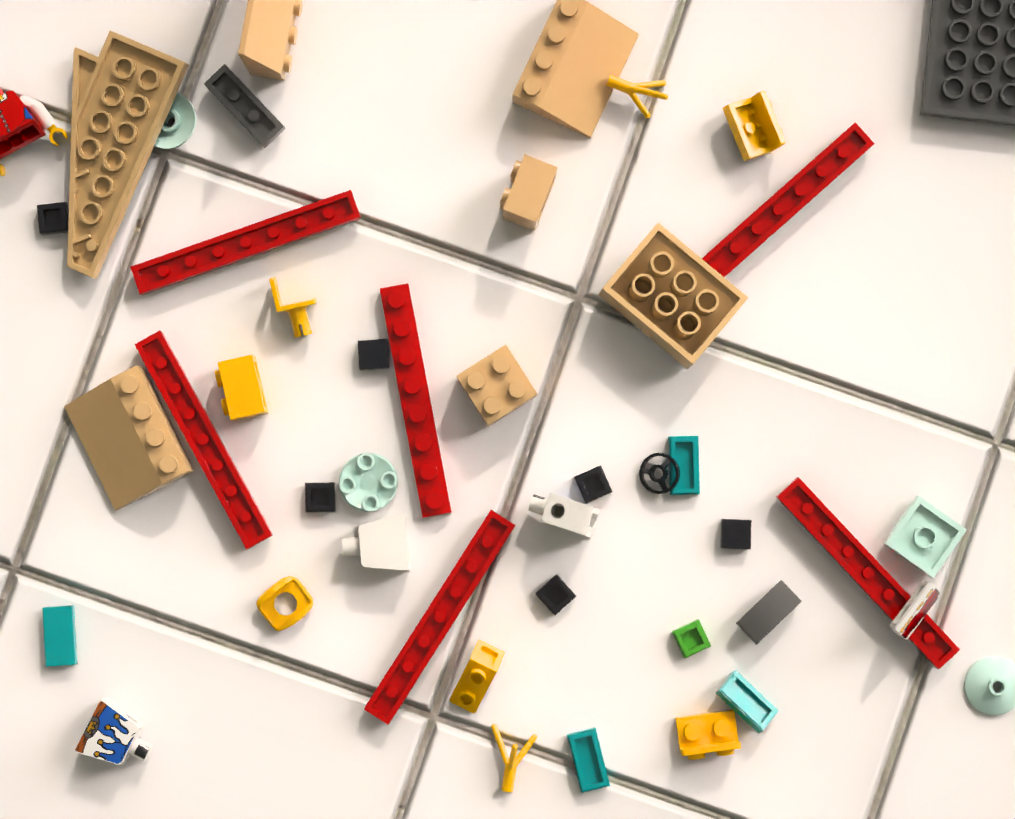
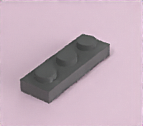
[204,64,286,148]

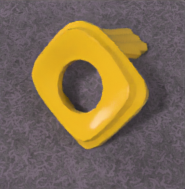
[256,576,313,631]

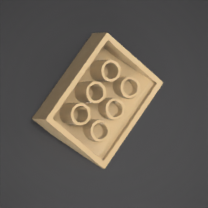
[238,0,303,81]
[512,0,639,138]
[598,223,748,369]
[64,365,195,511]

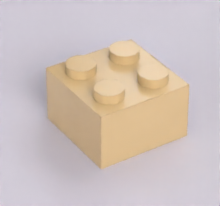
[499,154,558,231]
[456,345,538,427]

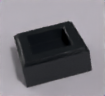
[37,202,69,235]
[358,339,389,371]
[574,465,613,504]
[305,482,336,512]
[720,519,752,549]
[535,574,576,615]

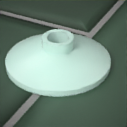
[154,93,196,149]
[964,656,1015,715]

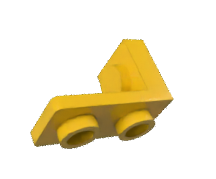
[449,640,505,713]

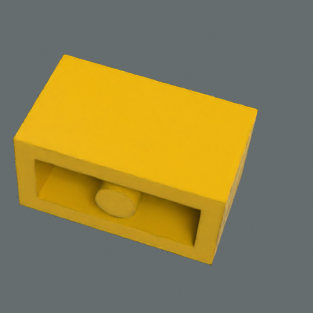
[215,354,268,421]

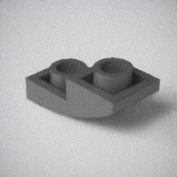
[736,580,802,645]

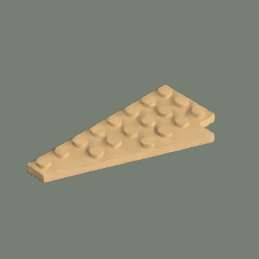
[67,30,189,279]

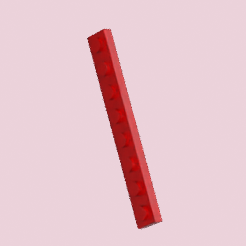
[702,122,875,277]
[130,190,361,295]
[380,283,452,518]
[134,330,273,550]
[776,477,960,669]
[364,510,516,725]

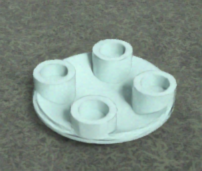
[339,453,398,512]

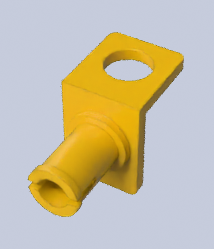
[269,277,317,338]

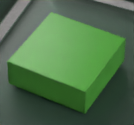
[672,619,711,658]

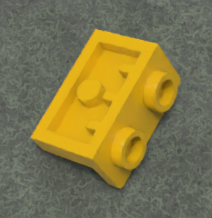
[675,709,741,760]

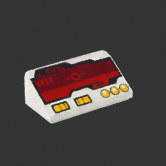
[889,581,940,640]

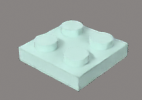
[883,496,967,578]

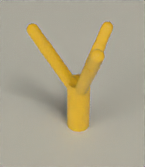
[606,75,668,118]
[491,724,537,792]

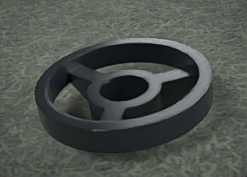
[639,453,680,494]

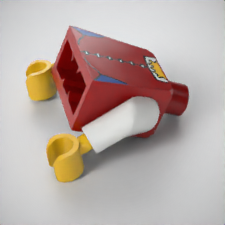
[0,88,68,176]

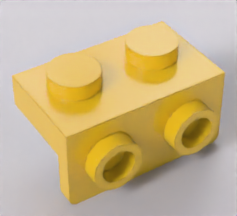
[722,91,786,161]

